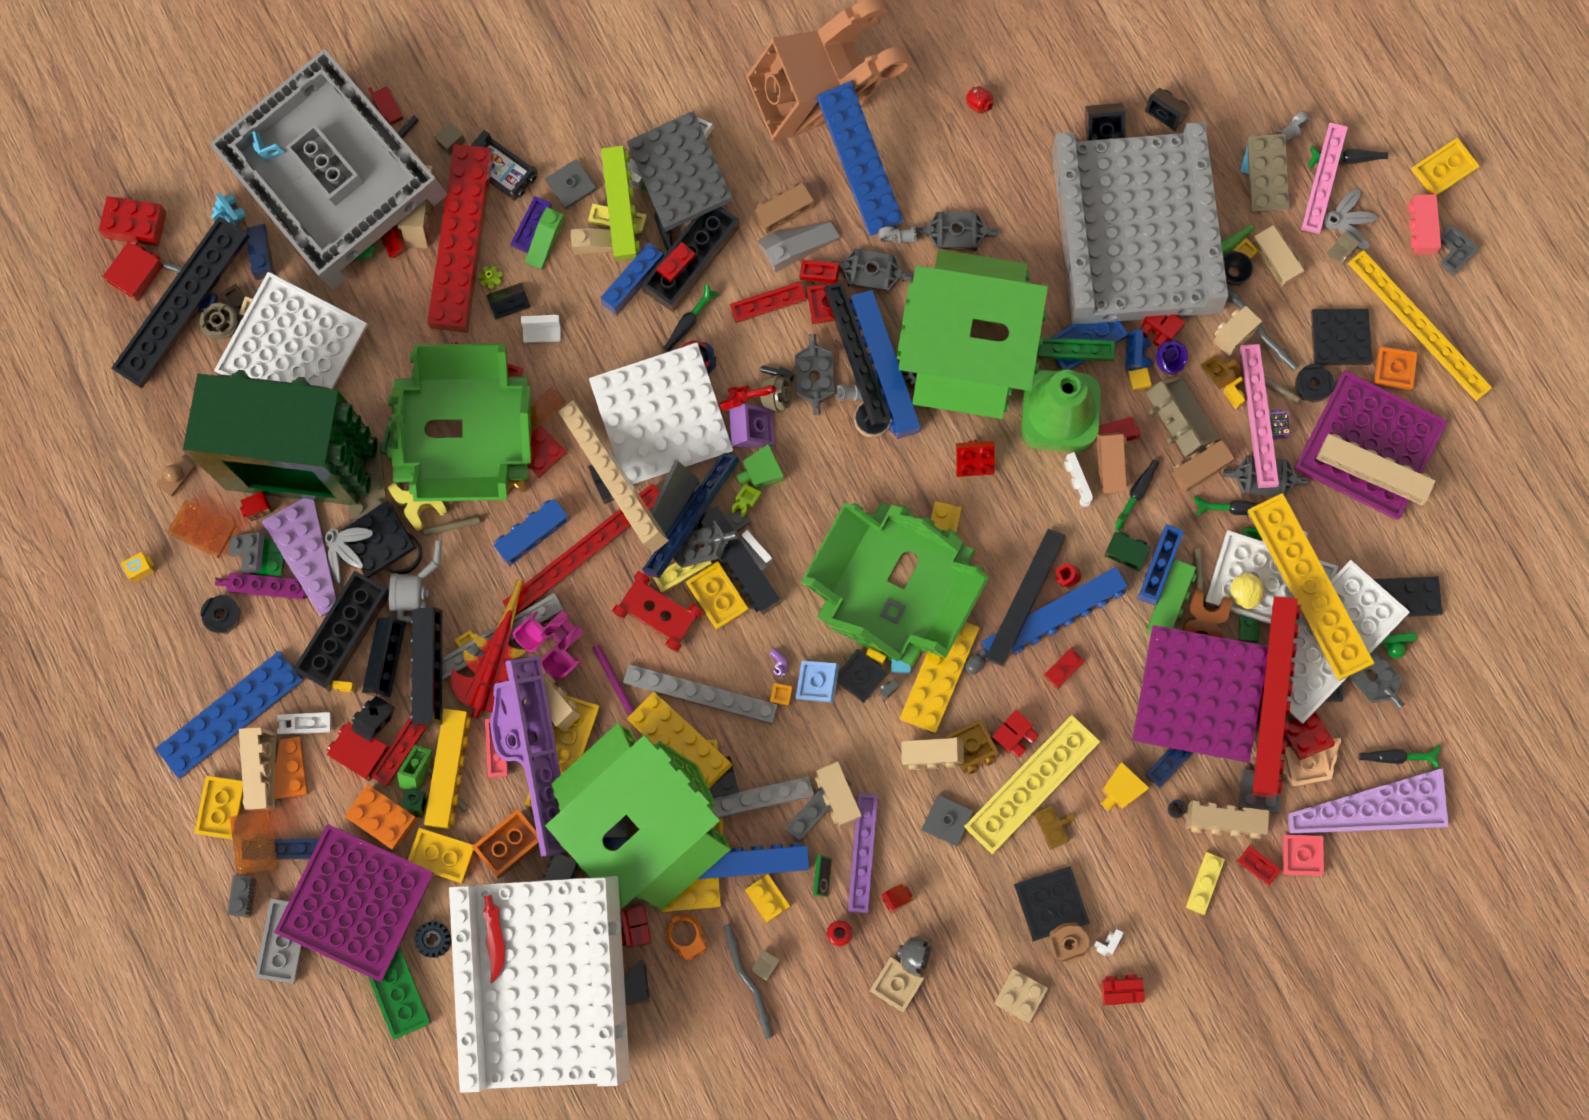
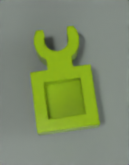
[732,484,761,518]

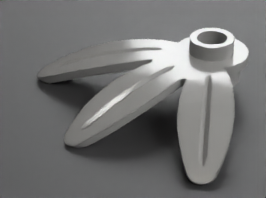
[1324,189,1378,250]
[325,528,373,585]

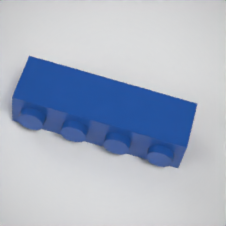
[600,243,664,316]
[493,499,570,567]
[1137,524,1184,606]

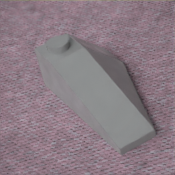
[757,222,840,273]

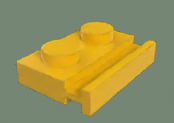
[931,501,962,532]
[745,874,790,923]

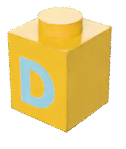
[121,552,155,583]

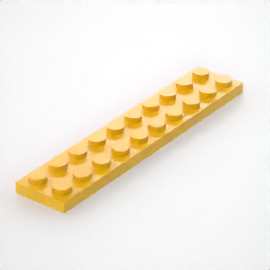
[1247,493,1374,681]

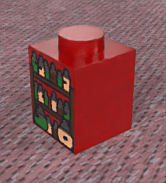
[240,491,272,522]

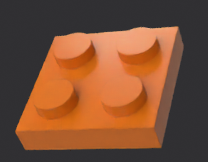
[1374,347,1418,390]

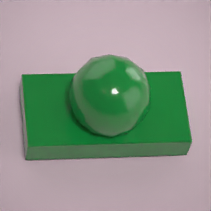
[1377,632,1417,659]

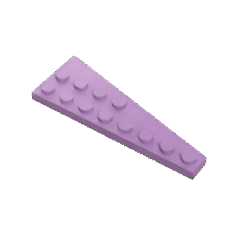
[1288,769,1449,834]

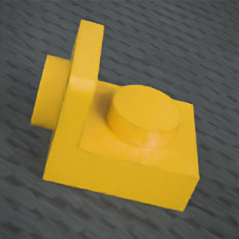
[1223,377,1245,410]

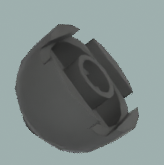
[898,936,932,978]

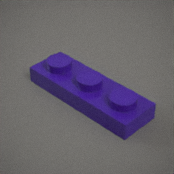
[511,196,552,254]

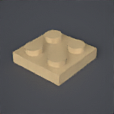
[870,957,924,1013]
[994,969,1048,1024]

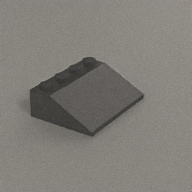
[651,460,700,535]

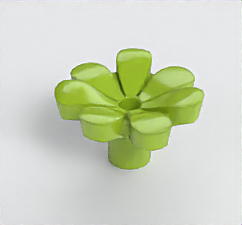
[479,266,503,290]

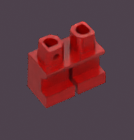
[1140,314,1185,348]
[991,709,1039,758]
[620,905,652,948]

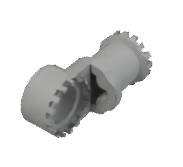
[1276,111,1311,145]
[878,226,917,245]
[836,384,863,402]

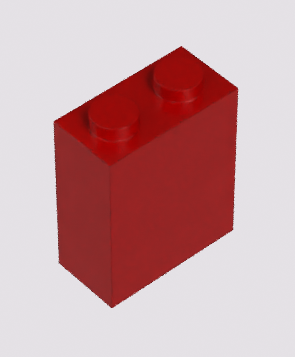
[102,241,163,302]
[326,722,389,781]

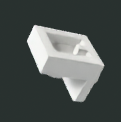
[1094,929,1123,956]

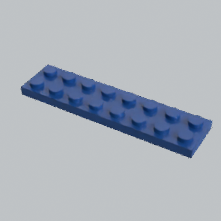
[816,81,904,236]
[155,651,304,779]

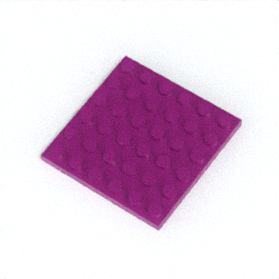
[1294,370,1448,521]
[1132,625,1268,763]
[274,824,434,982]

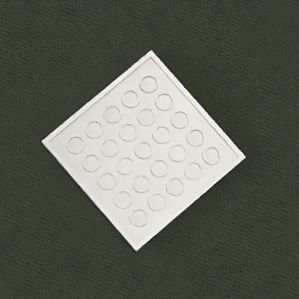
[214,272,368,389]
[589,343,733,484]

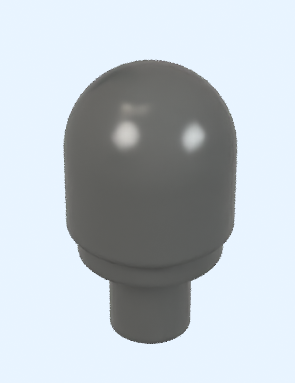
[965,649,987,675]

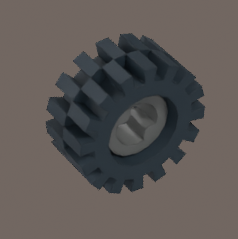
[414,921,452,958]

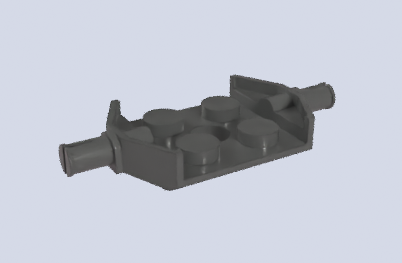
[916,212,998,251]
[832,249,913,293]
[795,334,835,415]
[1223,456,1308,497]
[674,521,738,568]
[1349,649,1405,709]

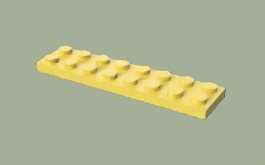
[964,715,1100,854]

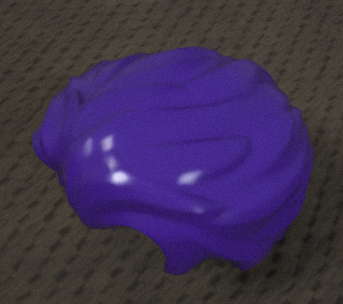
[1156,340,1188,375]

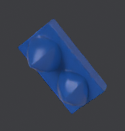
[1125,329,1154,371]

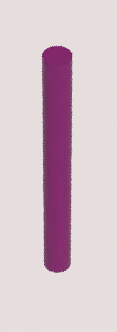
[593,645,635,715]

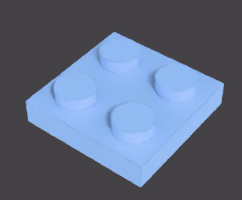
[796,661,839,703]

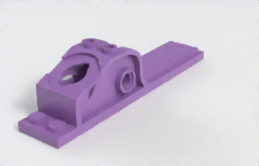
[490,656,566,857]

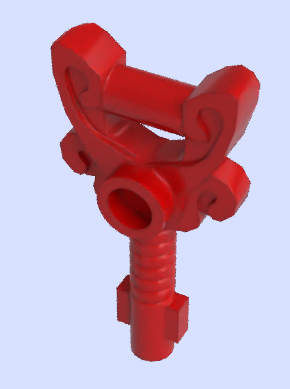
[719,385,776,411]

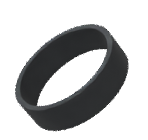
[386,533,422,574]

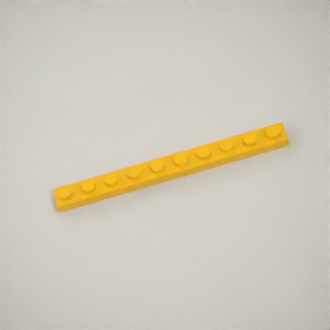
[1348,250,1492,401]

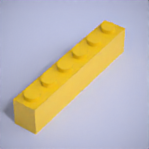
[424,709,472,830]

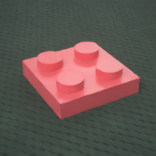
[1282,835,1324,876]

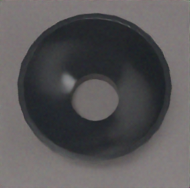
[1223,251,1253,285]

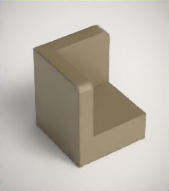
[434,123,465,156]
[1328,231,1359,265]
[751,950,780,981]

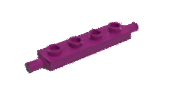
[215,573,307,600]

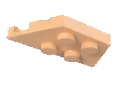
[1281,737,1341,787]

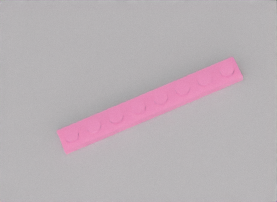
[1240,344,1279,488]

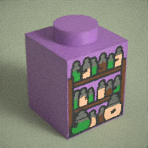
[1269,410,1291,440]

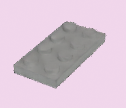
[255,899,303,984]

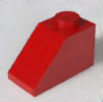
[881,884,913,914]

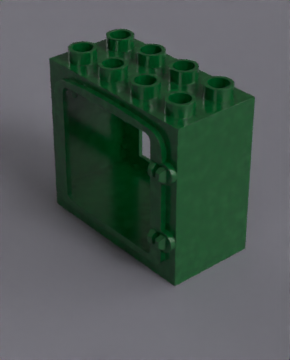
[183,370,378,505]

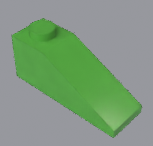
[525,207,565,270]

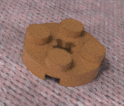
[1049,922,1089,963]

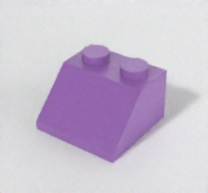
[729,404,775,448]

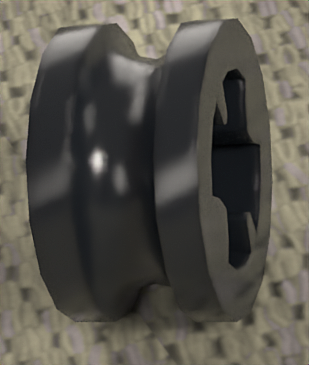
[1168,800,1186,818]

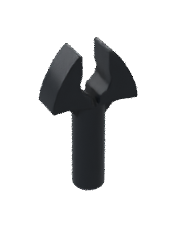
[760,365,795,382]

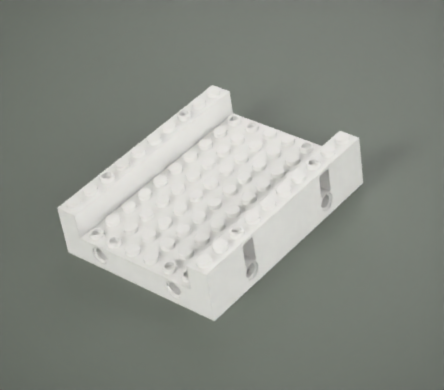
[449,876,630,1093]

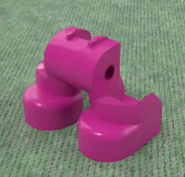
[513,610,584,681]

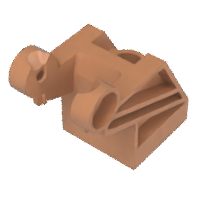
[746,0,911,141]

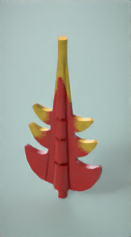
[451,579,526,719]

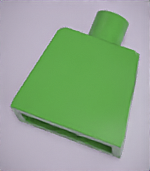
[736,445,784,489]

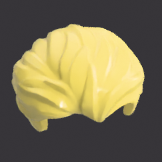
[1230,573,1264,609]

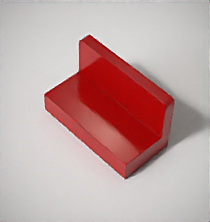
[368,86,403,126]
[1098,417,1141,442]

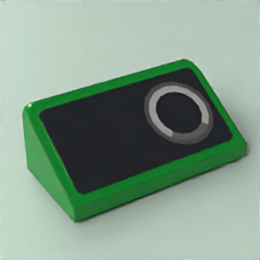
[813,855,832,897]

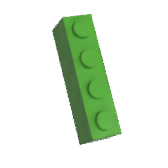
[1145,559,1197,635]

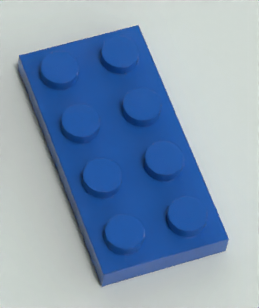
[1050,321,1128,370]

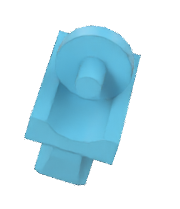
[211,193,245,227]

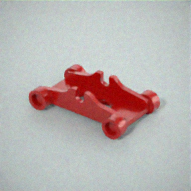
[612,571,704,653]

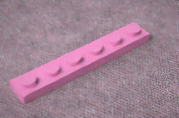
[1301,123,1348,234]

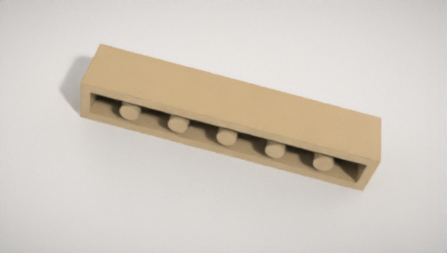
[1316,434,1436,506]

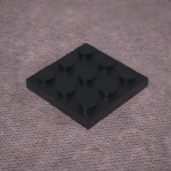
[1311,309,1372,365]
[340,500,416,579]
[1014,866,1090,942]

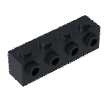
[362,617,406,697]

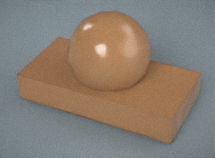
[156,455,195,497]

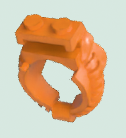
[665,914,707,962]

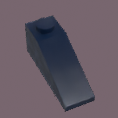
[247,224,275,280]

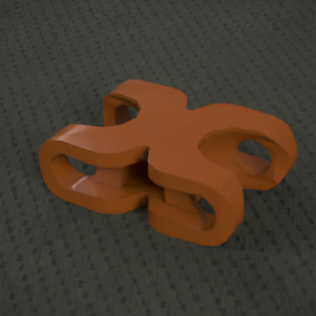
[1183,588,1232,638]

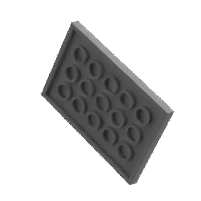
[627,111,734,232]

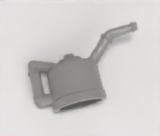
[389,540,443,624]

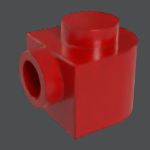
[1055,564,1081,588]

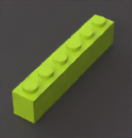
[601,145,641,261]

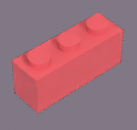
[1407,194,1441,255]

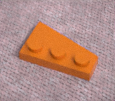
[274,737,308,800]

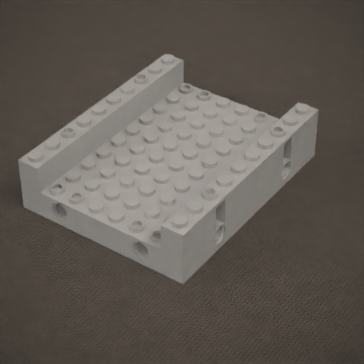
[210,49,448,290]
[1052,122,1228,325]

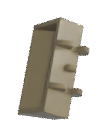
[1146,376,1221,457]

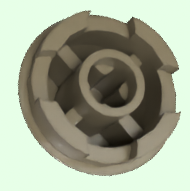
[200,303,237,339]
[760,375,792,413]

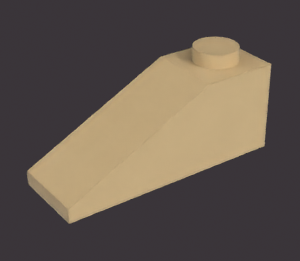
[571,228,613,255]

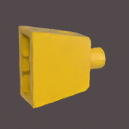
[1101,762,1149,811]

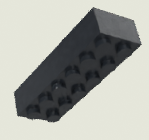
[642,207,740,312]
[293,570,389,692]

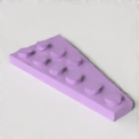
[262,498,336,617]

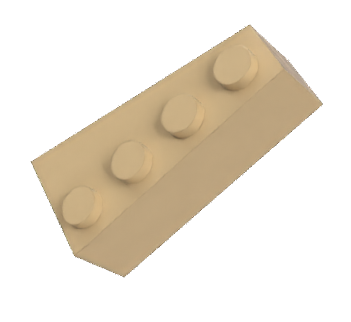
[398,165,435,248]
[239,728,277,812]
[1186,801,1269,839]

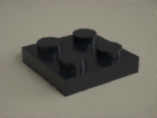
[837,649,888,704]

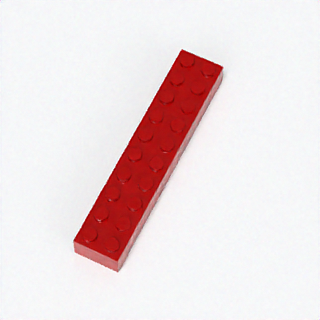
[427,144,494,333]
[1252,596,1301,798]

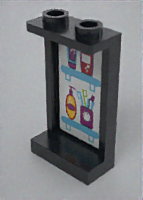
[471,130,538,201]

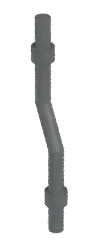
[1227,286,1298,371]
[723,924,773,1039]

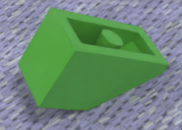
[397,745,433,790]

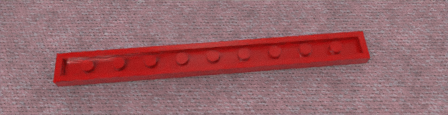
[502,483,660,616]

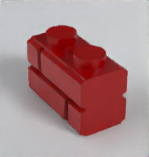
[1101,974,1145,1006]

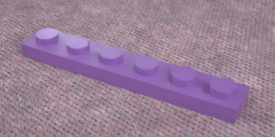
[848,793,878,914]

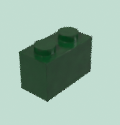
[1104,531,1150,571]

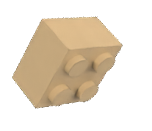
[1213,306,1262,357]

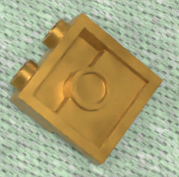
[946,719,999,774]

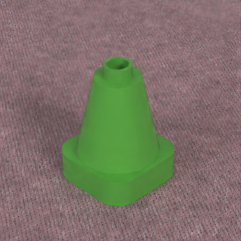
[1020,370,1101,452]

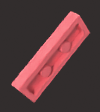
[485,719,508,778]

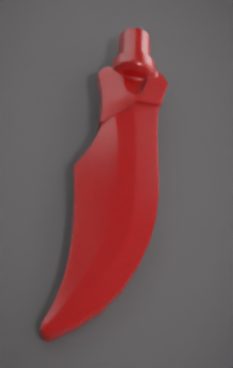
[483,895,505,983]

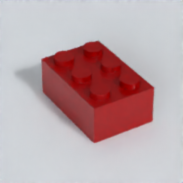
[98,196,167,247]

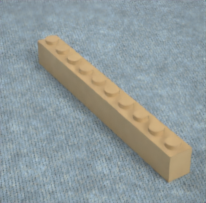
[558,400,669,553]

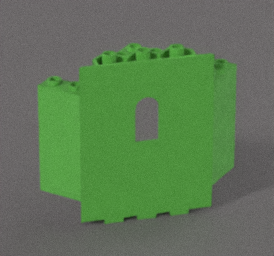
[897,249,1048,419]
[388,343,531,502]
[800,502,989,668]
[545,722,731,910]

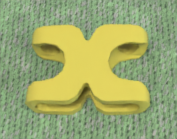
[388,483,448,531]

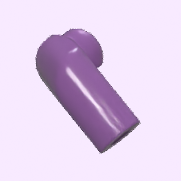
[769,648,788,676]

